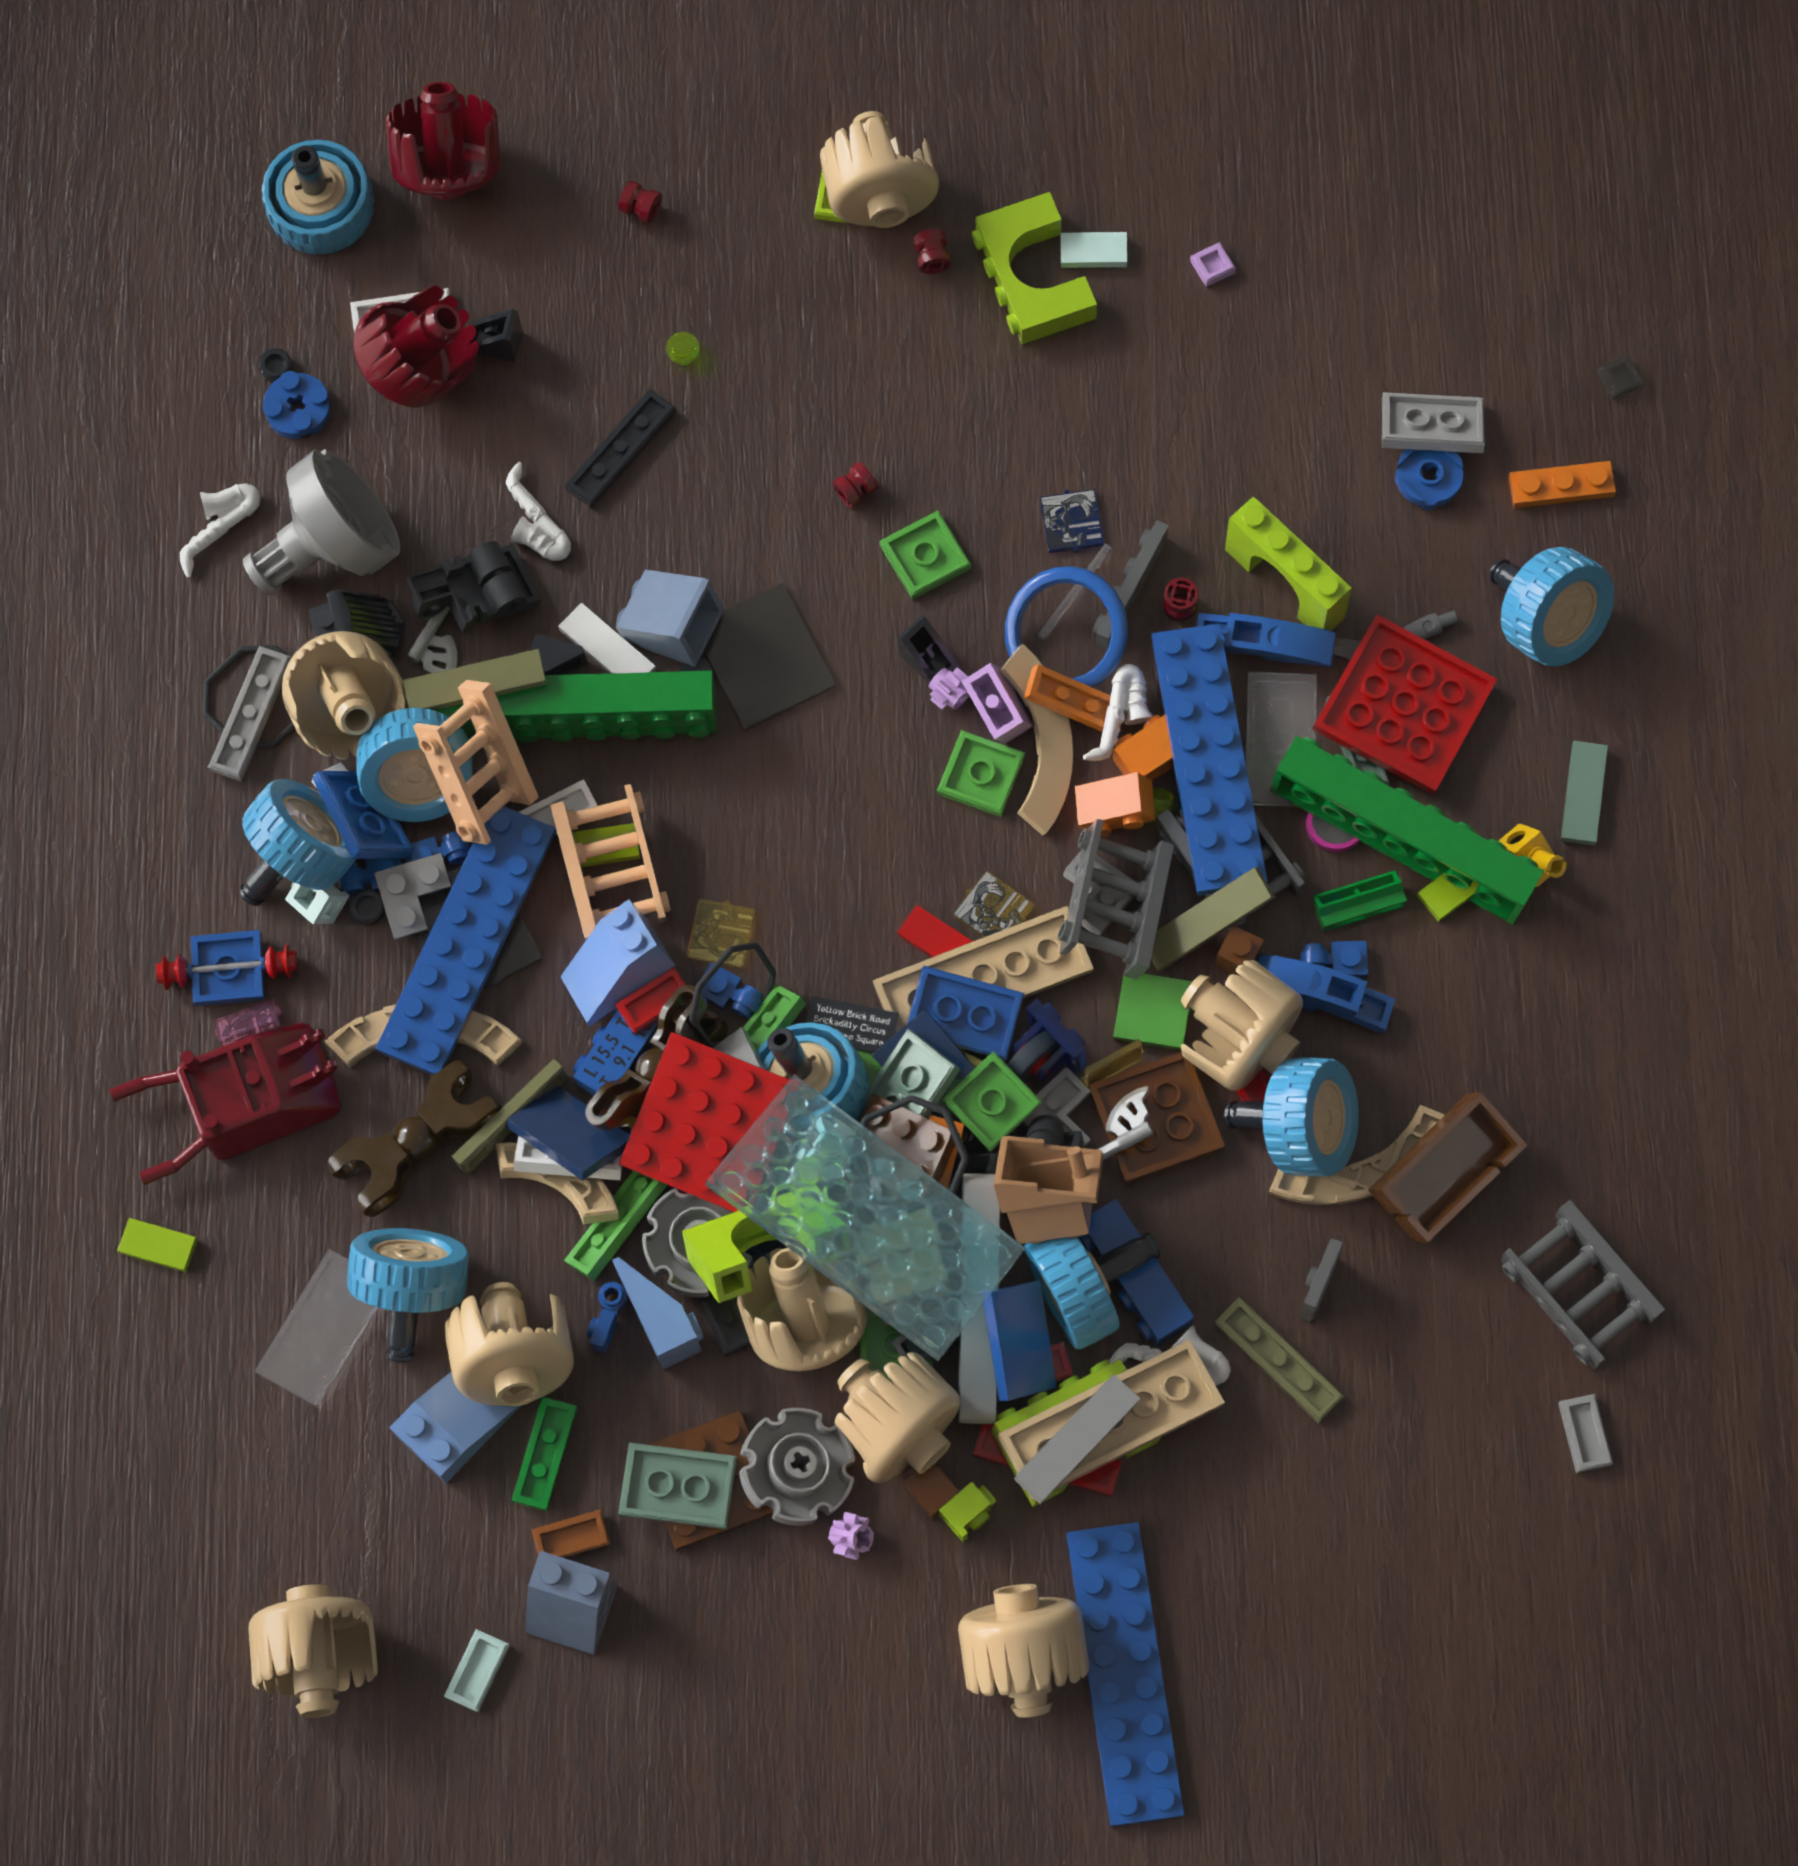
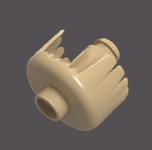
[820,111,939,228]
[282,631,407,759]
[1181,960,1303,1091]
[737,1244,867,1371]
[445,1282,574,1406]
[835,1352,960,1483]
[248,1584,378,1718]
[958,1584,1089,1717]

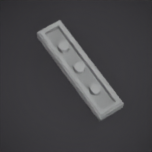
[208,646,291,782]
[1014,1374,1140,1504]

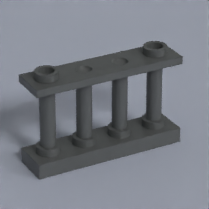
[1156,809,1305,931]
[1058,818,1174,980]
[1501,1200,1665,1370]

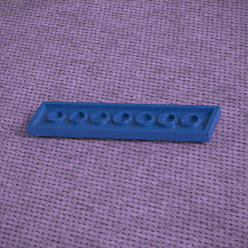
[1151,623,1267,896]
[375,806,557,1075]
[1066,1522,1184,1827]

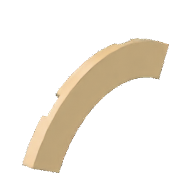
[1000,644,1073,836]
[324,1005,523,1068]
[1268,1105,1444,1205]

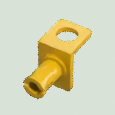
[1499,824,1567,887]

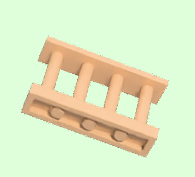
[413,680,539,845]
[550,784,671,940]

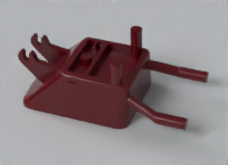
[109,1022,341,1185]

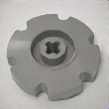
[642,1188,757,1297]
[739,1408,855,1526]

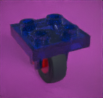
[1007,998,1086,1083]

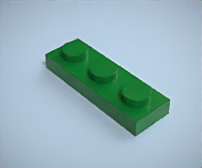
[511,1397,578,1512]

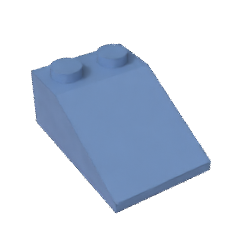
[561,899,675,1026]
[612,1257,704,1370]
[389,1372,520,1483]

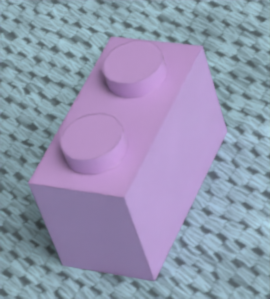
[962,663,1034,744]

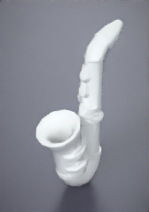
[506,462,571,561]
[180,483,261,578]
[1083,664,1153,761]
[1109,1325,1231,1386]

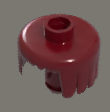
[386,81,501,200]
[353,285,479,408]

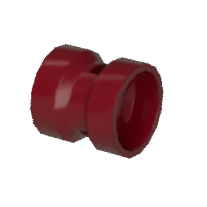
[618,180,662,223]
[913,229,952,274]
[832,462,879,509]
[1163,578,1198,621]

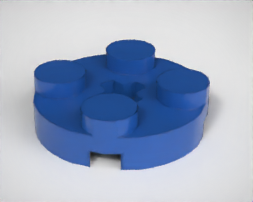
[263,371,331,439]
[1395,449,1463,510]

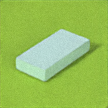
[1061,232,1127,268]
[444,1629,510,1712]

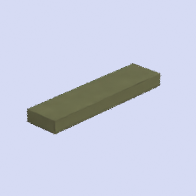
[403,649,547,710]
[1151,867,1275,971]
[452,1059,568,1175]
[1214,1297,1344,1424]

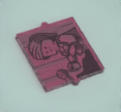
[214,998,281,1047]

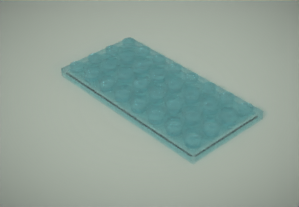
[706,1074,1025,1361]

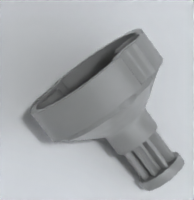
[243,449,400,595]

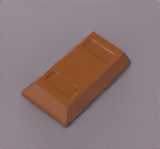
[531,1509,610,1558]

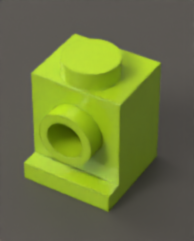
[939,1482,997,1543]

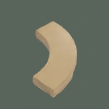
[496,1142,618,1224]

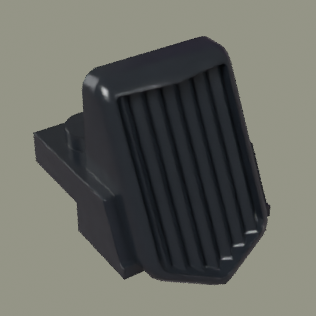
[309,589,405,658]

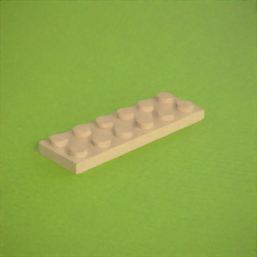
[873,906,1094,1035]
[998,1339,1225,1501]

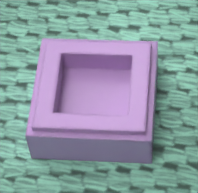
[1190,242,1236,287]

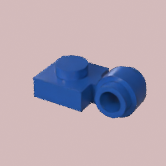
[405,831,470,865]
[338,858,402,896]
[1300,941,1368,979]
[700,962,763,1019]
[587,1282,628,1354]

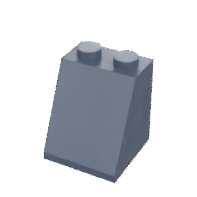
[616,569,724,667]
[525,1551,618,1655]

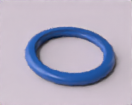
[1005,566,1128,688]

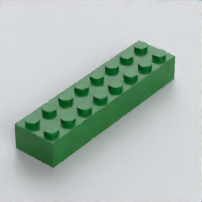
[436,671,717,743]
[1269,735,1544,925]

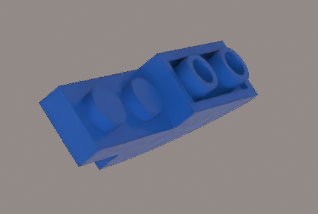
[1197,613,1337,667]
[1256,954,1395,1034]

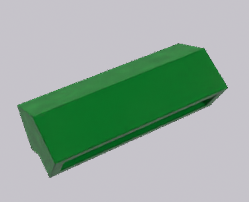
[1313,870,1407,932]

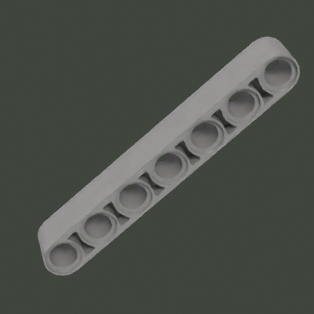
[958,1173,1000,1424]

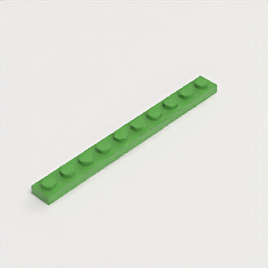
[564,984,806,1281]

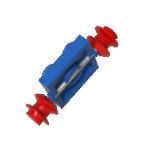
[156,930,298,1006]

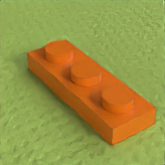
[1509,461,1616,508]
[1024,664,1125,732]

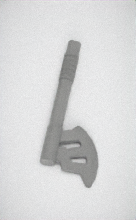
[407,556,468,674]
[1097,1086,1154,1160]

